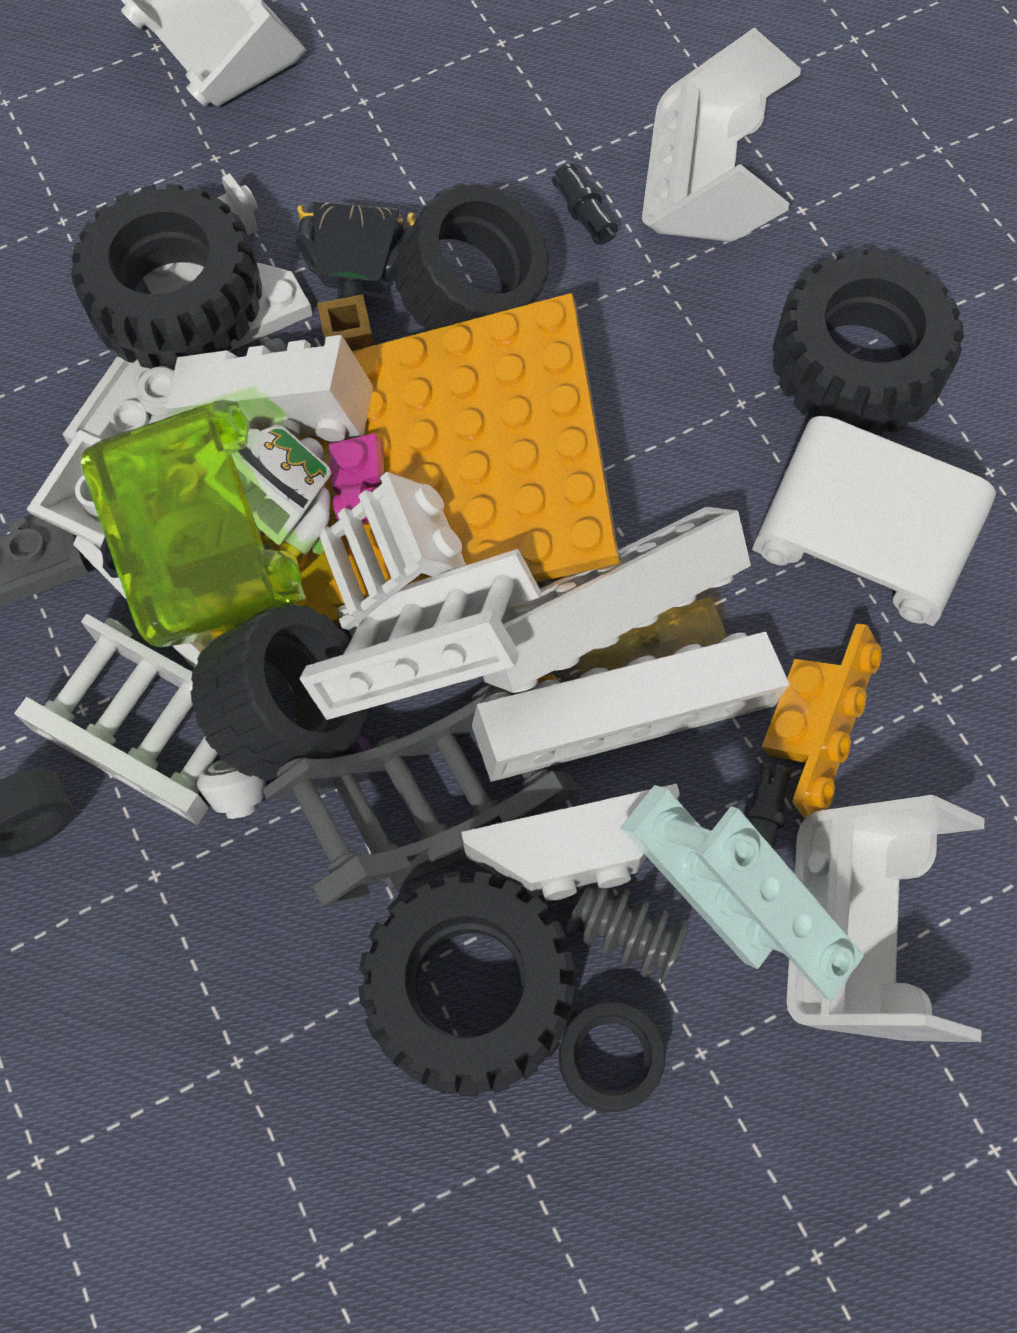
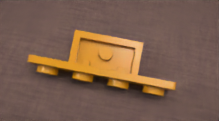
[762,624,882,819]

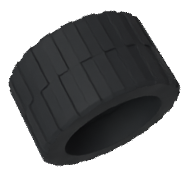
[394,183,550,331]
[190,603,368,780]

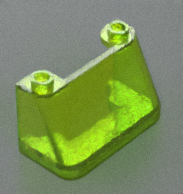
[81,400,306,647]

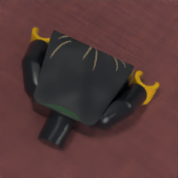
[296,201,416,299]

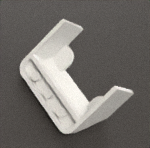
[642,28,801,242]
[787,795,985,1042]

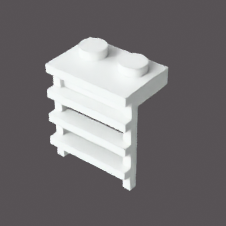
[311,472,466,630]

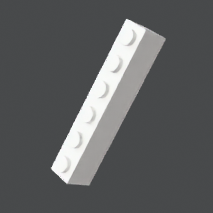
[483,507,751,693]
[472,632,790,782]

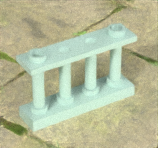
[620,785,864,1001]

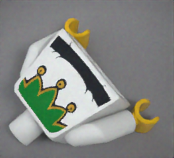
[168,425,331,586]

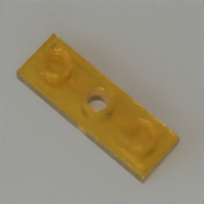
[577,597,728,675]

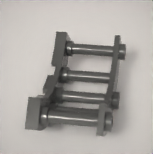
[262,684,580,906]

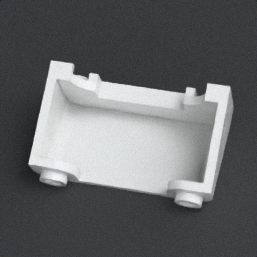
[121,0,307,107]
[752,416,996,626]

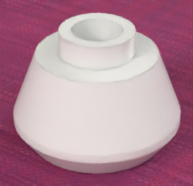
[196,760,266,819]

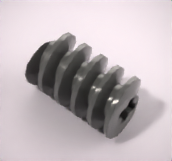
[564,884,688,986]

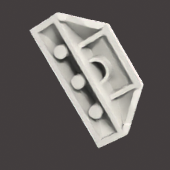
[461,784,680,900]

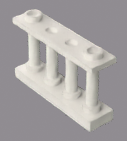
[299,549,541,720]
[14,614,218,825]

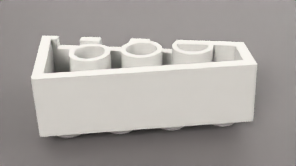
[165,335,373,442]

